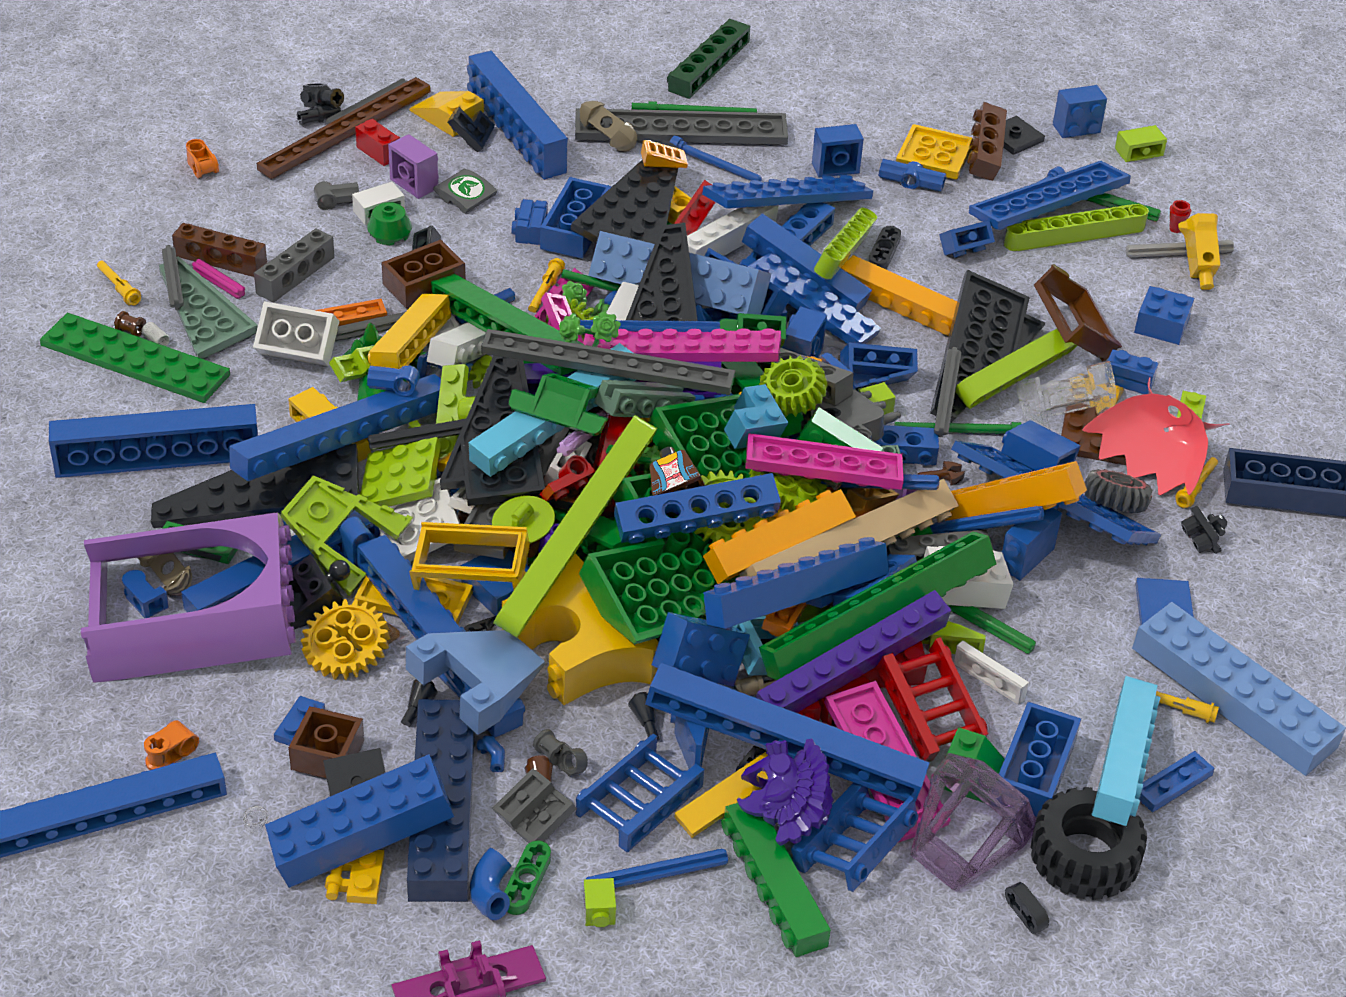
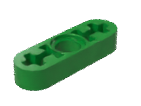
[504,841,551,915]

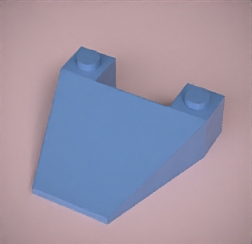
[406,630,545,735]

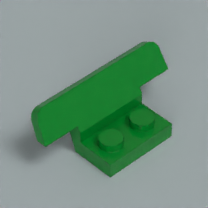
[509,373,608,436]

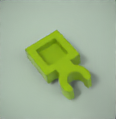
[468,354,493,389]

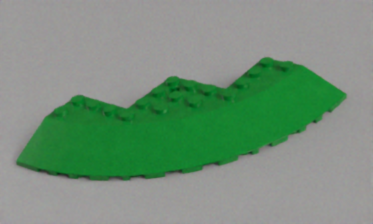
[579,394,751,645]

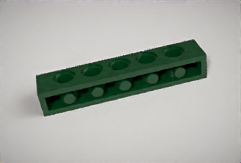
[667,18,751,99]

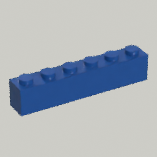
[742,213,872,312]

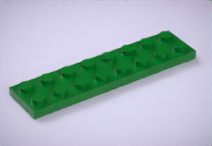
[39,312,231,403]

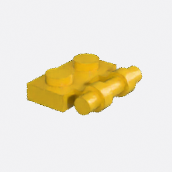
[324,850,385,904]

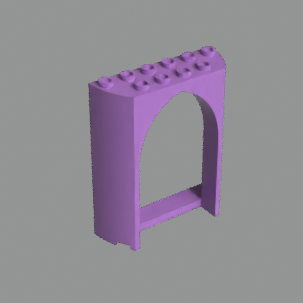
[81,513,296,683]

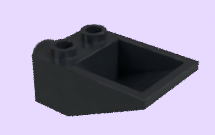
[289,554,350,630]

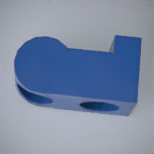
[122,570,169,618]

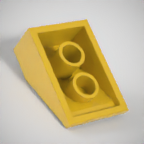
[409,91,484,137]

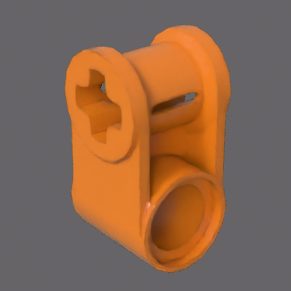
[186,139,219,178]
[144,720,199,770]

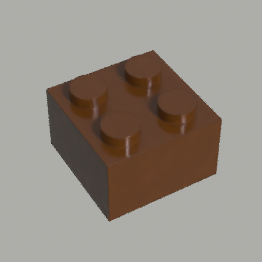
[288,706,364,778]

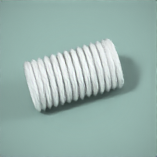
[142,322,170,346]

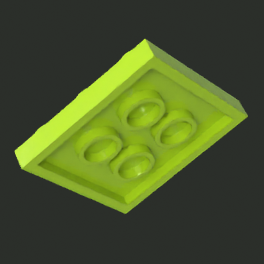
[360,437,441,507]

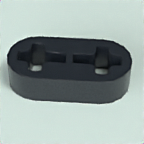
[1005,882,1049,934]

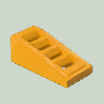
[641,140,688,168]

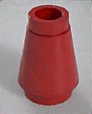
[1169,200,1192,233]

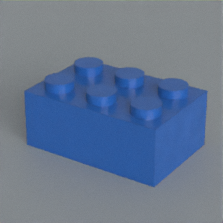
[652,612,750,687]

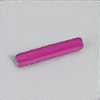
[192,259,246,299]

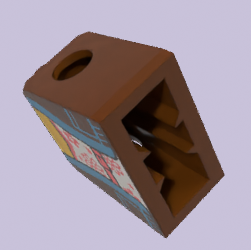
[650,447,706,496]

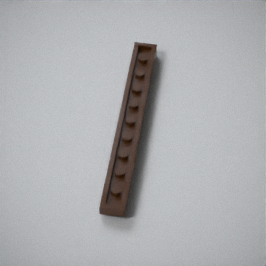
[256,77,431,179]

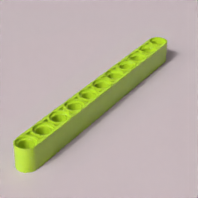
[493,415,657,638]

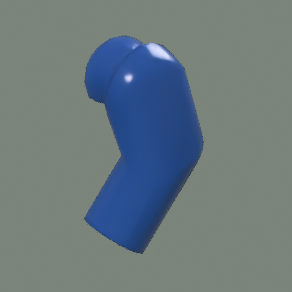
[476,735,505,772]

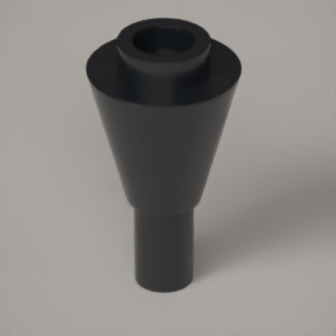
[401,679,438,727]
[628,692,659,740]

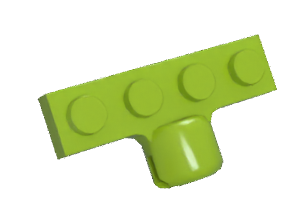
[436,364,476,460]

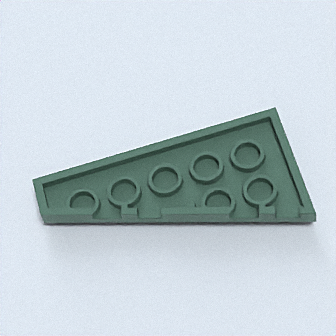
[159,256,258,359]

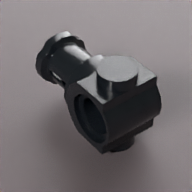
[300,83,344,108]

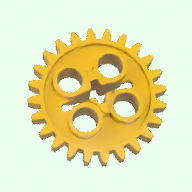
[301,599,390,680]

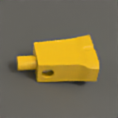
[1178,213,1220,290]

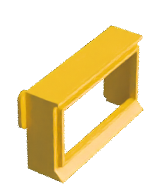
[409,522,530,590]

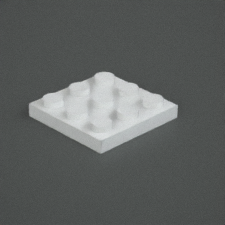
[379,479,461,561]

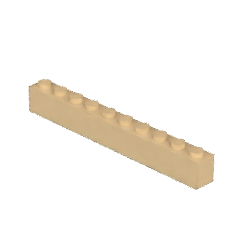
[739,479,959,577]

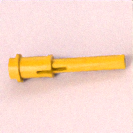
[528,258,565,313]
[97,260,141,305]
[1175,457,1218,508]
[1156,691,1219,723]

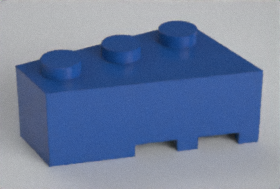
[840,343,918,392]

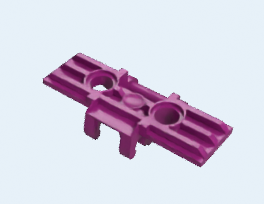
[391,940,546,997]

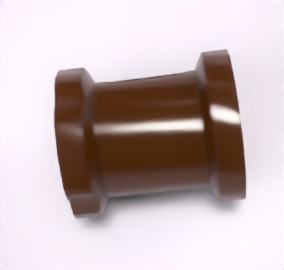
[114,311,146,337]

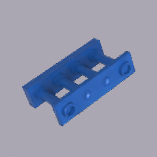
[576,734,704,852]
[791,782,918,892]

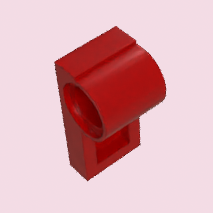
[540,455,595,502]

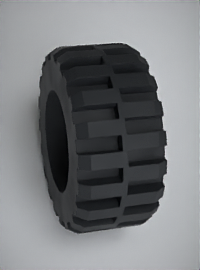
[1030,787,1147,900]

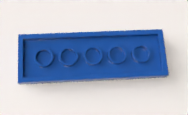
[747,253,881,344]

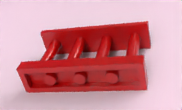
[876,637,989,762]

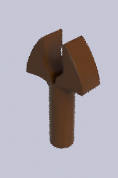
[918,461,965,486]

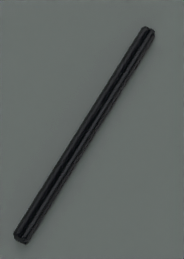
[368,406,603,450]

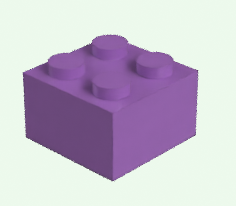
[388,134,439,199]

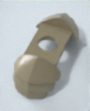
[579,101,637,152]
[138,530,192,596]

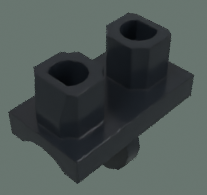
[1181,506,1227,554]

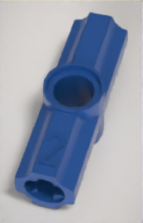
[878,158,946,192]

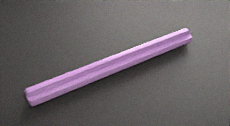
[557,410,609,457]

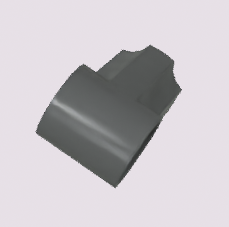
[314,181,359,210]

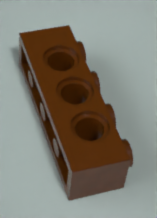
[967,102,1007,181]
[172,223,267,277]

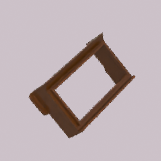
[1034,264,1122,362]

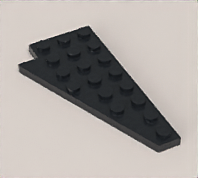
[571,140,682,244]
[626,223,698,321]
[930,270,1046,423]
[440,355,545,506]
[151,443,359,528]

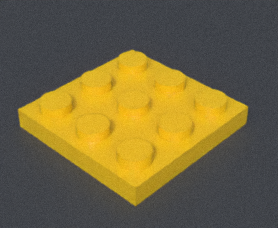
[896,124,972,180]

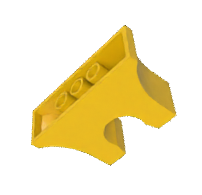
[502,554,659,705]

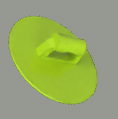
[492,496,555,543]

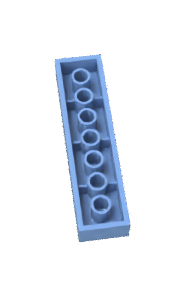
[588,231,772,315]
[1132,602,1346,776]

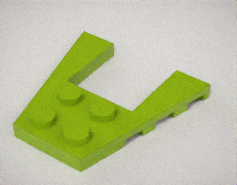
[281,476,413,596]

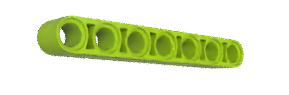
[1004,204,1149,251]
[814,207,877,279]
[955,328,1077,409]

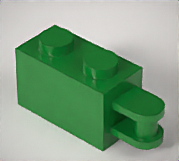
[719,313,786,348]

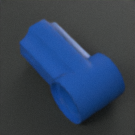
[367,365,420,397]

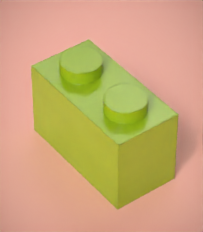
[1115,125,1167,162]

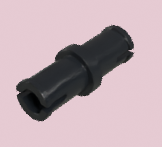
[297,105,341,125]

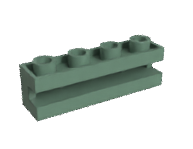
[595,380,696,418]

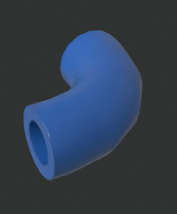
[469,847,511,920]

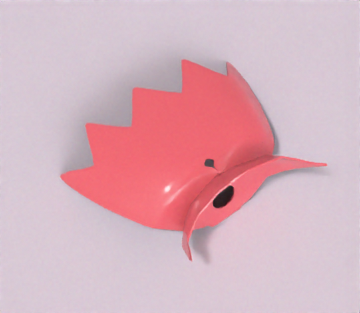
[1082,377,1230,495]

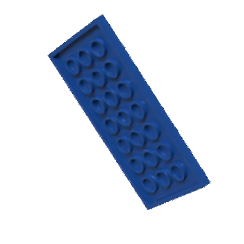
[951,440,1162,546]

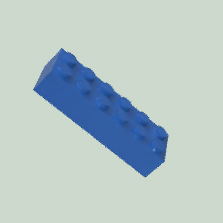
[265,754,454,888]

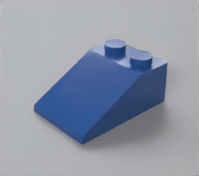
[670,682,715,769]

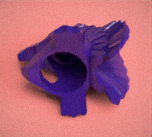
[737,738,834,846]

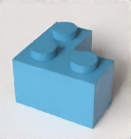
[724,384,788,449]

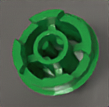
[367,202,412,245]

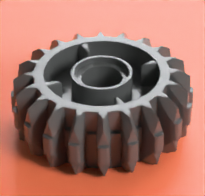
[1084,469,1153,513]

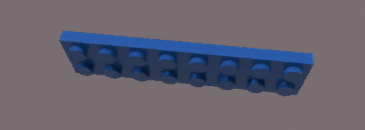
[969,161,1131,230]
[702,175,873,209]

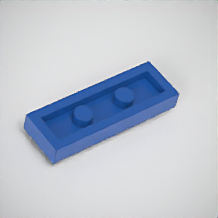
[1139,751,1215,813]

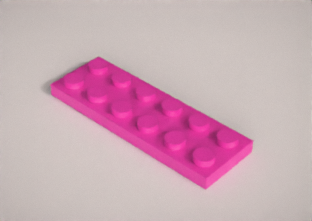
[746,433,903,490]
[824,681,951,843]

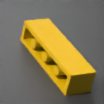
[288,387,371,462]

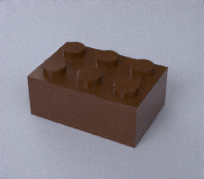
[381,240,466,309]

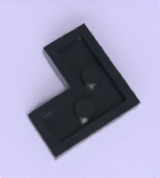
[447,107,495,152]

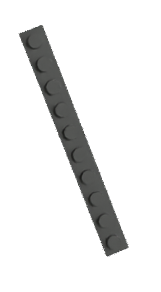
[481,329,735,395]

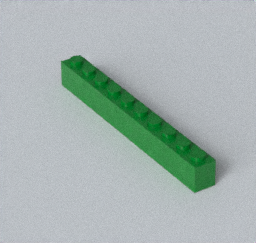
[431,274,584,376]
[759,532,997,680]

